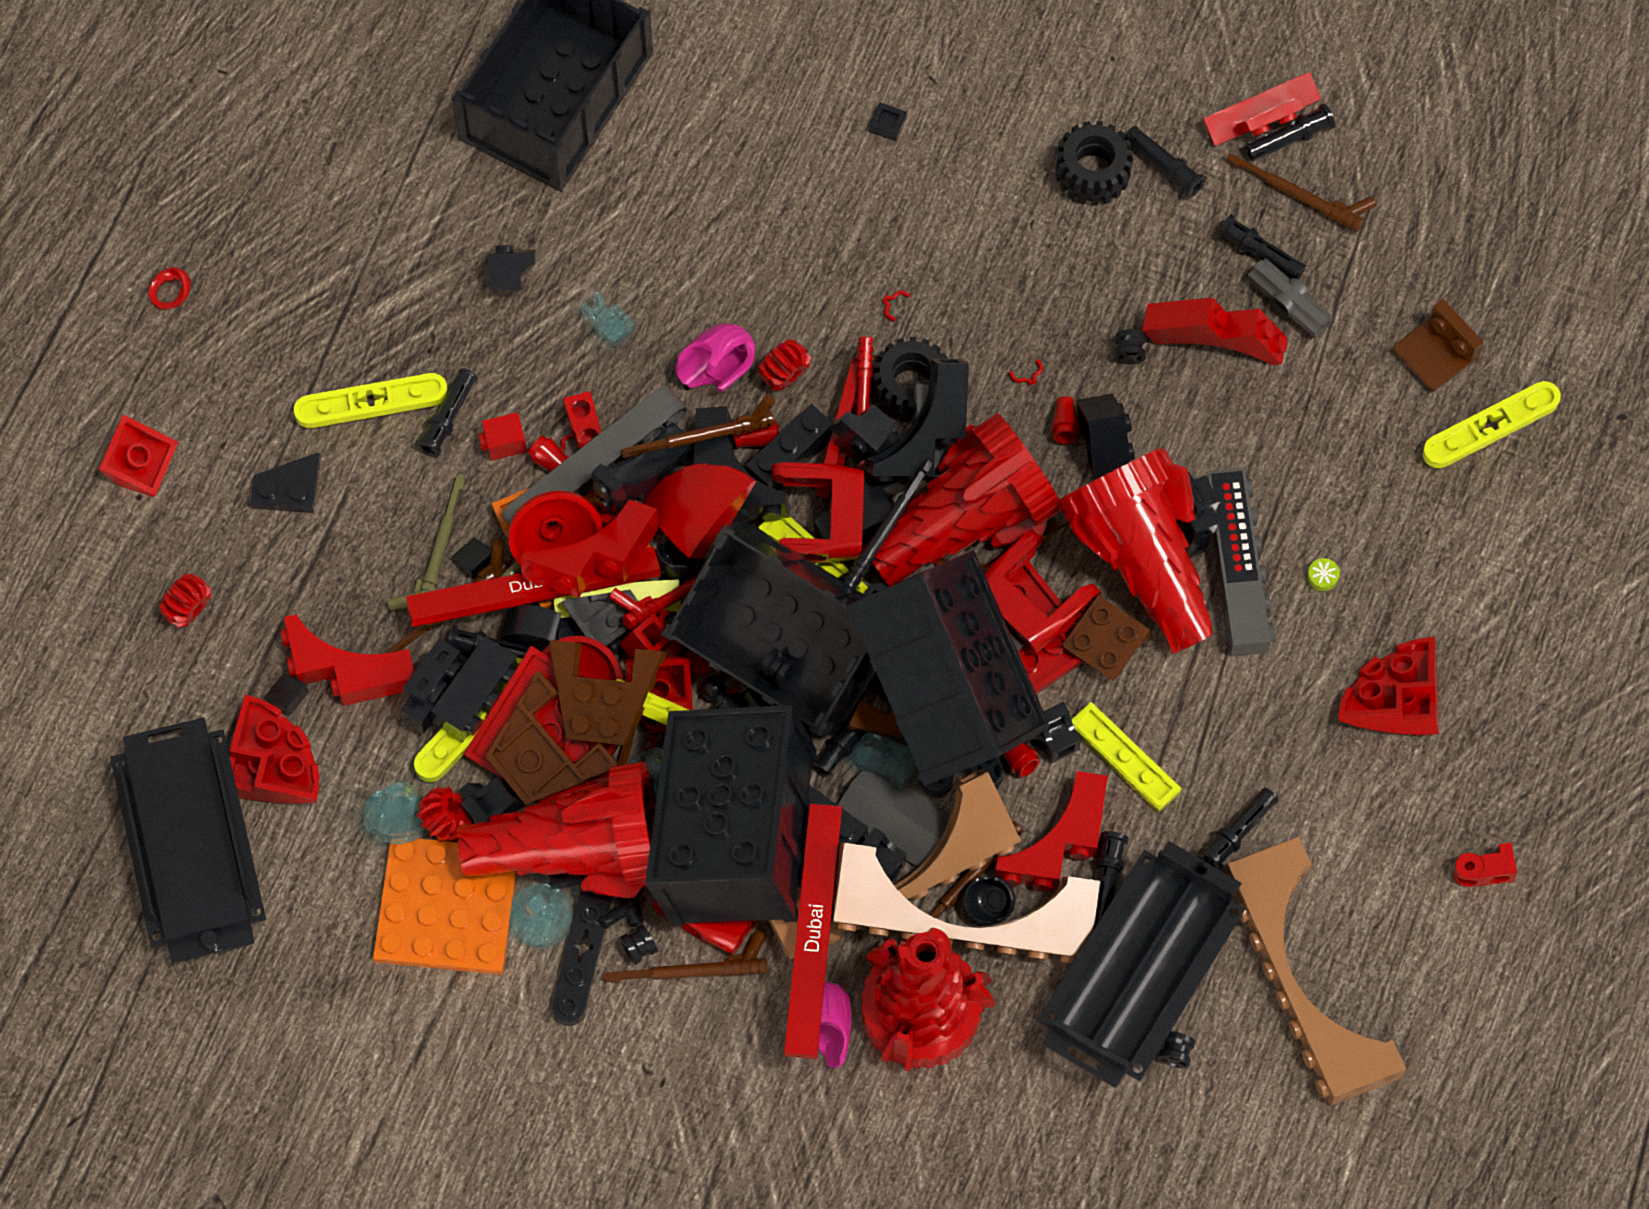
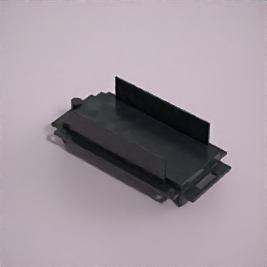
[110,717,266,964]
[1037,841,1246,1088]

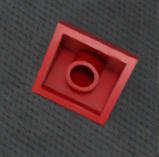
[625,656,693,720]

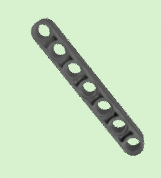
[502,386,688,525]

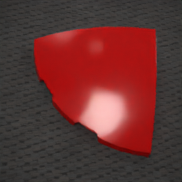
[644,463,757,558]
[1338,636,1439,735]
[229,694,319,804]

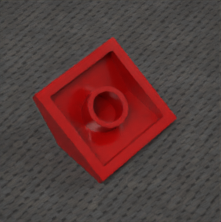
[98,414,179,497]

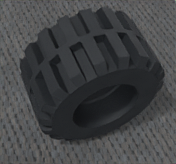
[1055,121,1133,205]
[873,337,948,422]

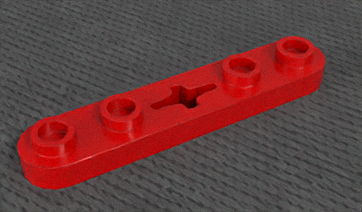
[817,356,859,499]

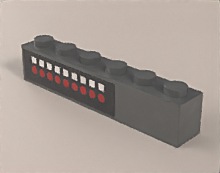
[1206,468,1275,657]

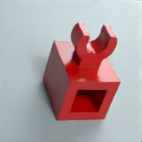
[619,610,671,660]

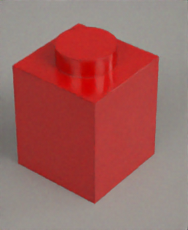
[478,412,527,461]

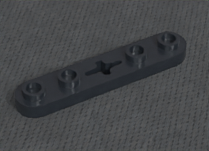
[552,875,614,1026]

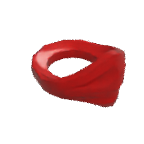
[148,267,191,310]

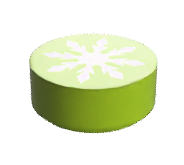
[1307,558,1340,591]

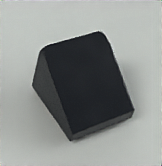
[451,537,491,579]
[264,673,309,716]

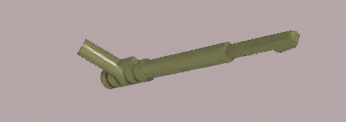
[388,474,465,611]

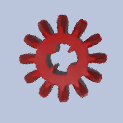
[758,339,811,391]
[159,573,211,628]
[416,786,472,842]

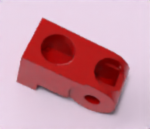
[563,391,602,450]
[1453,842,1517,887]

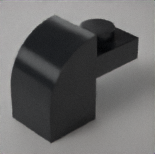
[500,605,579,649]

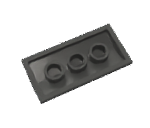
[838,765,950,868]

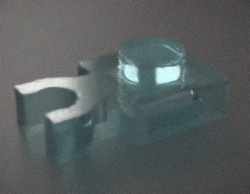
[581,292,636,347]

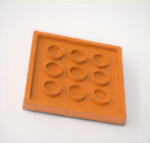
[373,836,517,975]

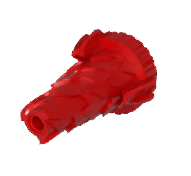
[862,412,1061,587]
[1059,447,1213,654]
[456,761,656,898]
[861,927,995,1071]

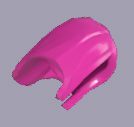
[675,323,755,392]
[818,982,852,1068]

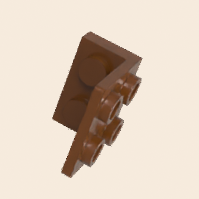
[1393,299,1484,392]
[1063,594,1153,681]

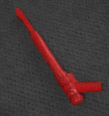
[856,336,874,470]
[608,576,698,629]

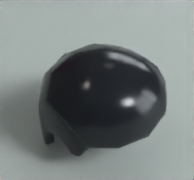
[656,539,704,581]
[963,875,1016,924]

